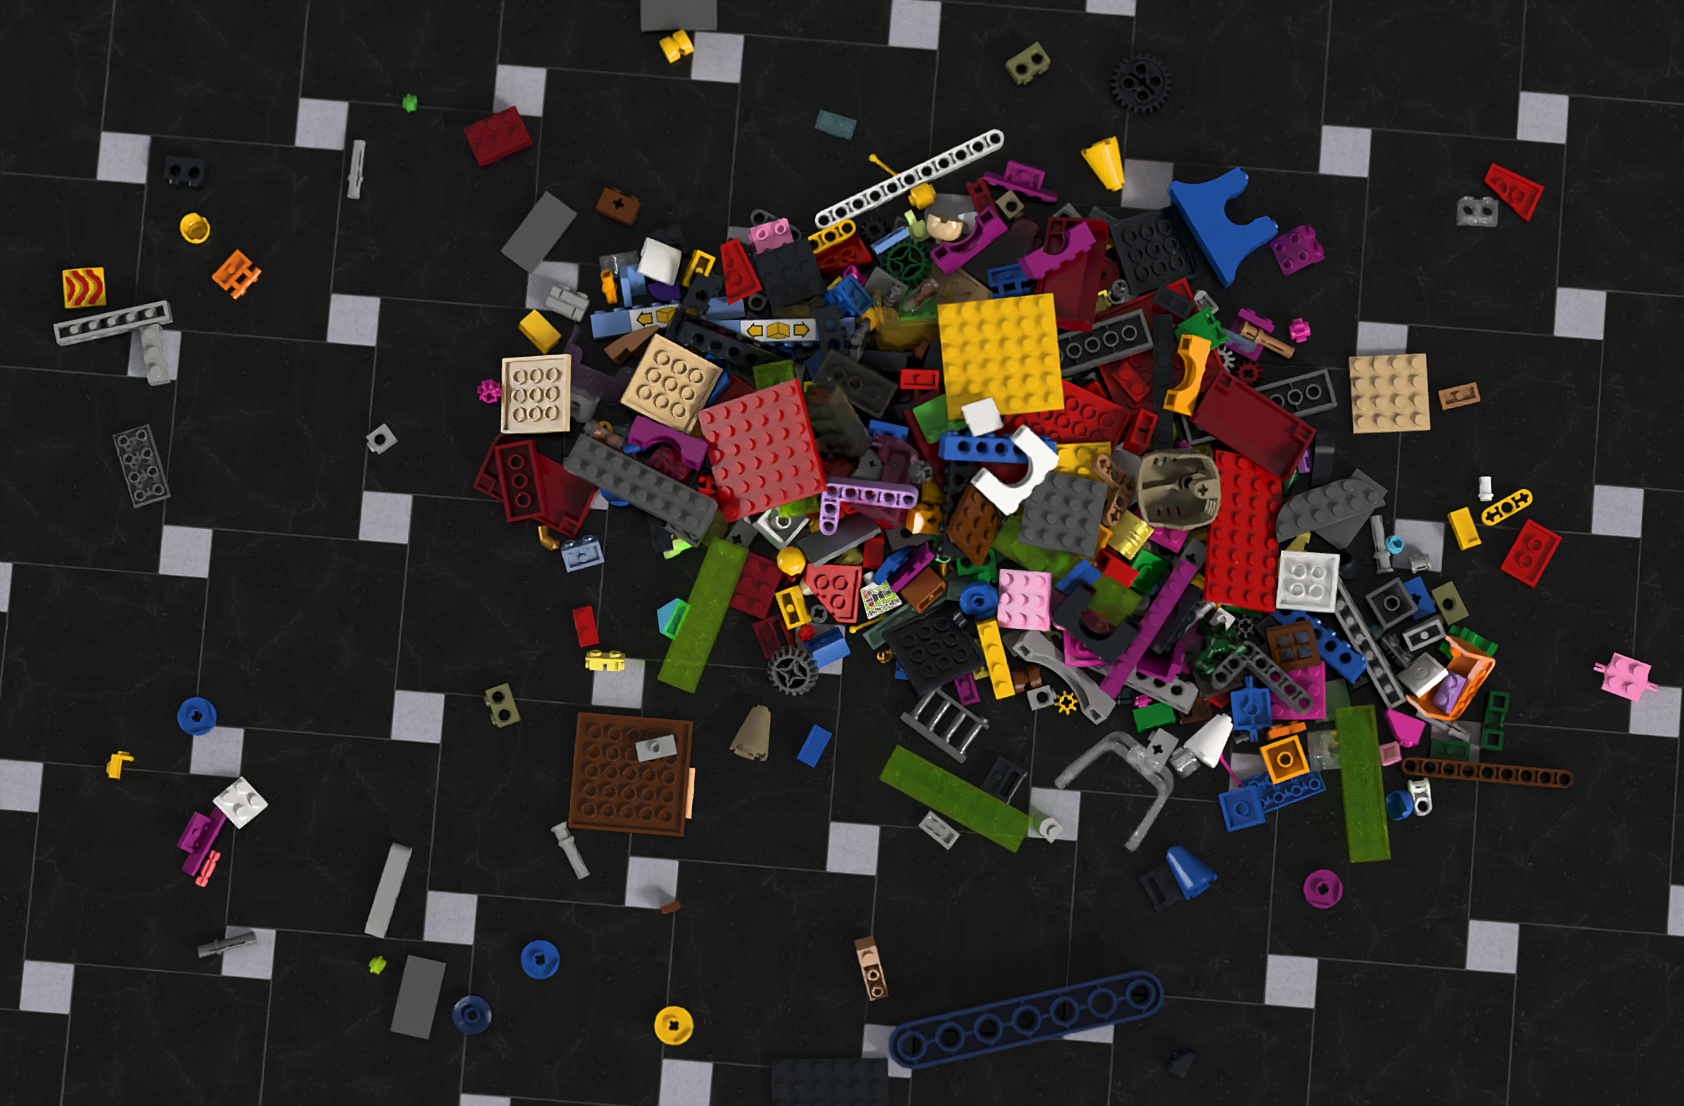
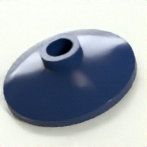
[453,996,492,1035]

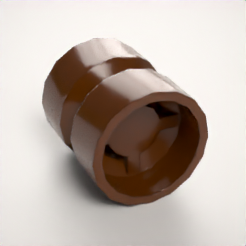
[1010,663,1042,694]

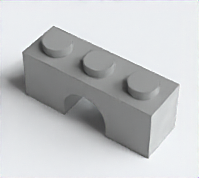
[140,324,171,386]

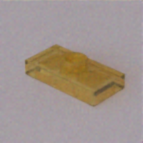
[700,511,733,551]

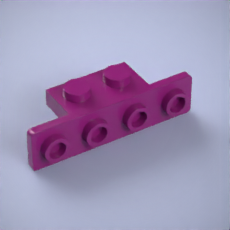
[983,159,1058,202]
[177,805,227,876]

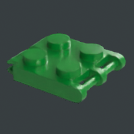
[1173,306,1230,351]

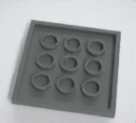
[1017,471,1108,559]

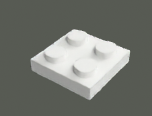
[1397,652,1449,698]
[213,777,268,829]

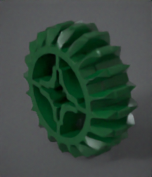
[881,239,933,290]

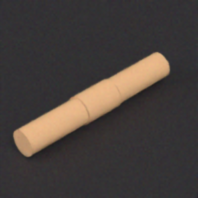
[685,768,695,818]

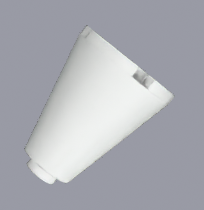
[1183,713,1233,768]

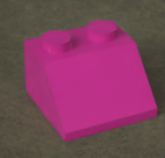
[1383,709,1425,748]

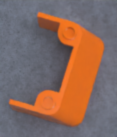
[1405,635,1495,721]

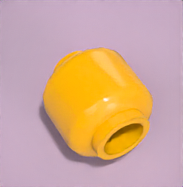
[908,182,937,210]

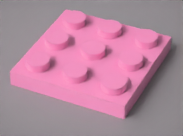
[997,569,1052,631]

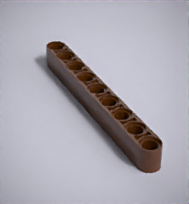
[1400,757,1574,788]

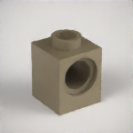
[995,190,1025,222]

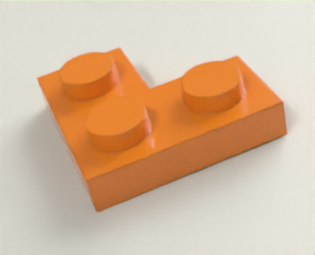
[1265,720,1306,741]

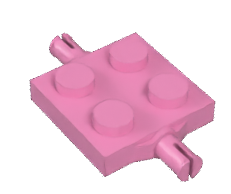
[1593,653,1658,702]

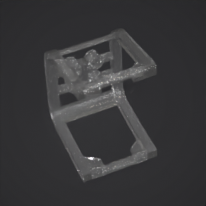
[1055,731,1174,851]

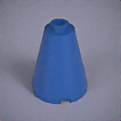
[1166,845,1217,900]

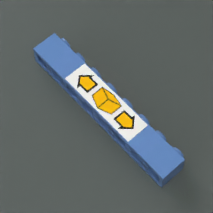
[591,295,745,340]
[710,317,856,349]

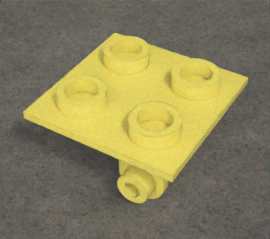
[1108,509,1154,560]

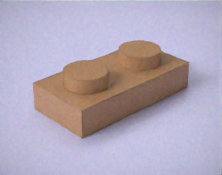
[1438,382,1480,410]

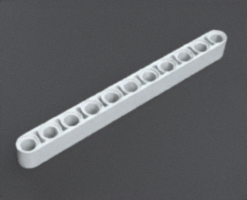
[815,129,1004,231]

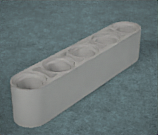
[365,842,412,938]

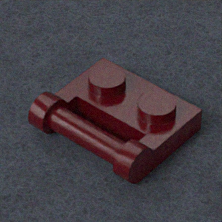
[752,613,798,660]

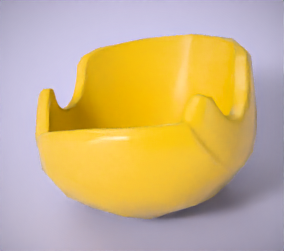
[180,213,210,244]
[777,546,806,576]

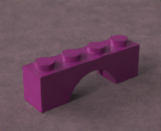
[930,206,1008,276]
[1017,221,1096,281]
[628,416,708,471]

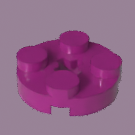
[1303,870,1343,909]

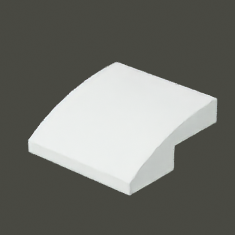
[637,237,682,286]

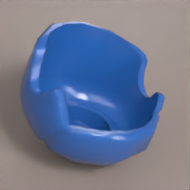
[1386,789,1413,820]

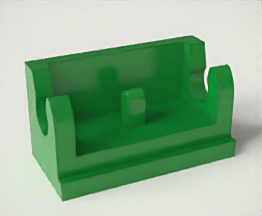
[1132,702,1176,735]

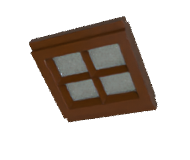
[1266,619,1321,672]

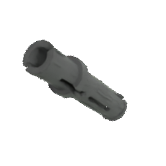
[197,931,257,958]

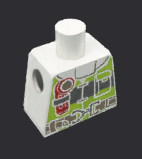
[860,572,902,620]

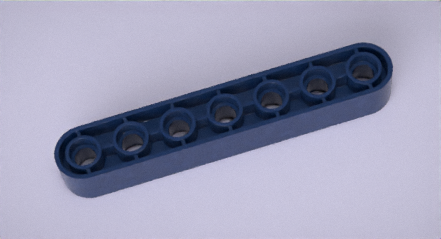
[888,971,1164,1069]

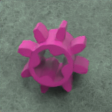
[1288,318,1310,343]
[477,379,502,403]

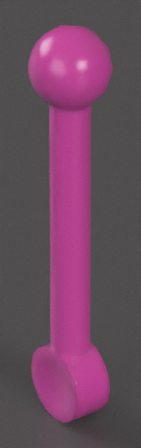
[1219,753,1242,787]

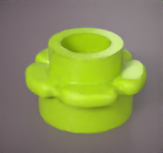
[369,956,386,974]

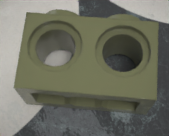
[1005,42,1050,85]
[484,683,521,728]

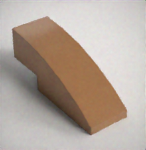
[604,325,664,366]

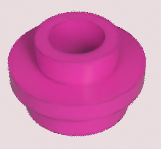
[1133,695,1152,709]

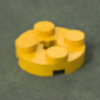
[655,1006,694,1045]

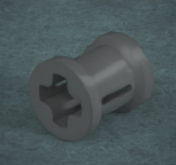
[810,605,827,623]

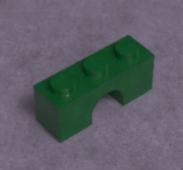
[1479,690,1510,752]

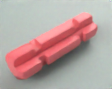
[195,850,220,887]

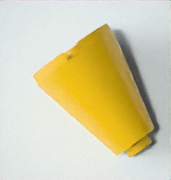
[1081,136,1125,191]

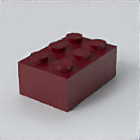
[463,106,533,167]
[729,550,785,619]

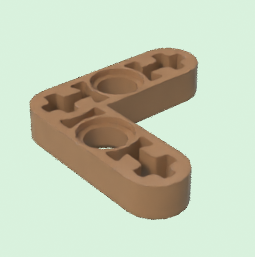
[1091,455,1135,527]

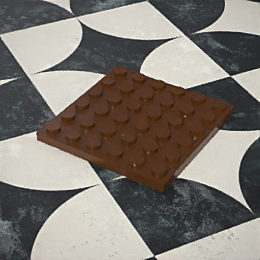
[568,712,693,837]

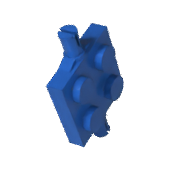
[1230,676,1273,742]

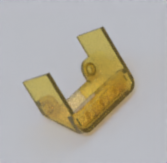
[872,282,954,350]

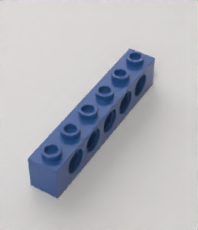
[938,430,1057,463]
[1264,591,1367,684]

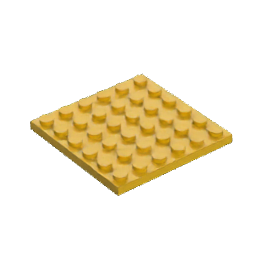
[937,293,1064,421]

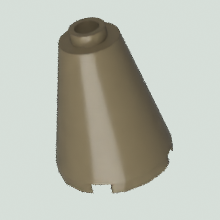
[730,705,771,761]

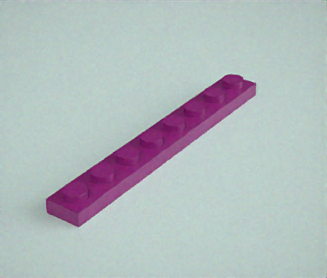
[1098,558,1198,699]

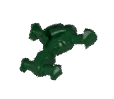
[1184,620,1247,675]

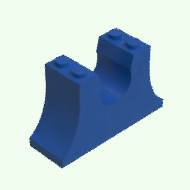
[1167,166,1278,288]

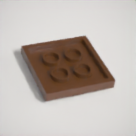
[946,485,1003,566]

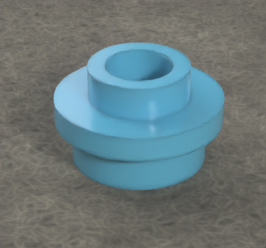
[1385,535,1404,554]

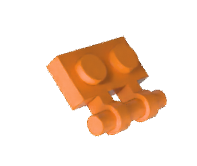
[212,249,261,300]

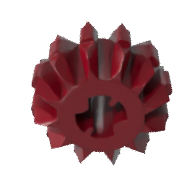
[1231,359,1264,388]

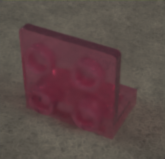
[644,443,693,483]

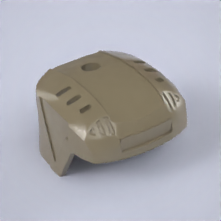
[1136,448,1221,530]

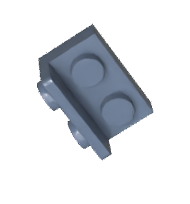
[560,535,604,572]

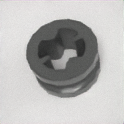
[1111,279,1129,298]

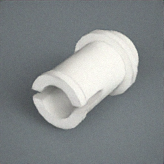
[1478,477,1493,501]

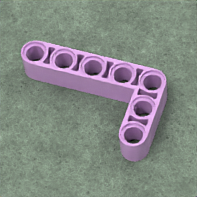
[819,476,919,535]

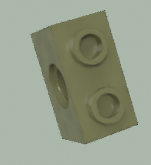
[1429,581,1469,627]

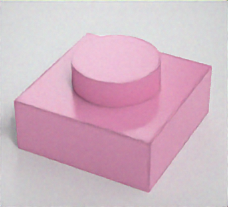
[1378,741,1402,766]

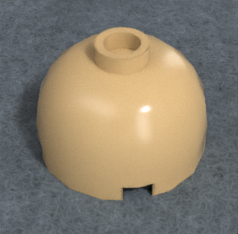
[927,213,965,244]

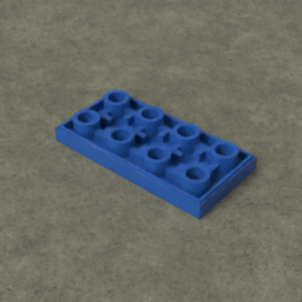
[1240,754,1326,813]

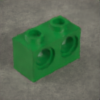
[955,548,996,577]

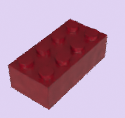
[494,439,548,522]

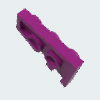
[890,540,935,593]

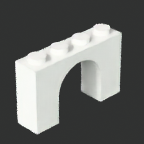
[970,425,1060,516]

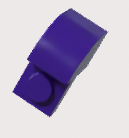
[648,278,681,304]

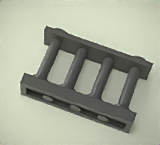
[900,686,989,764]

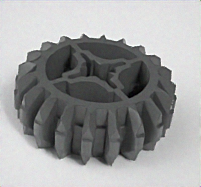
[767,644,819,696]

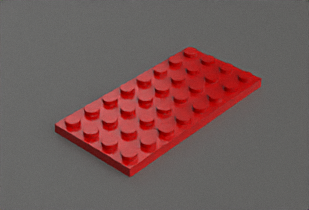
[1203,450,1283,613]

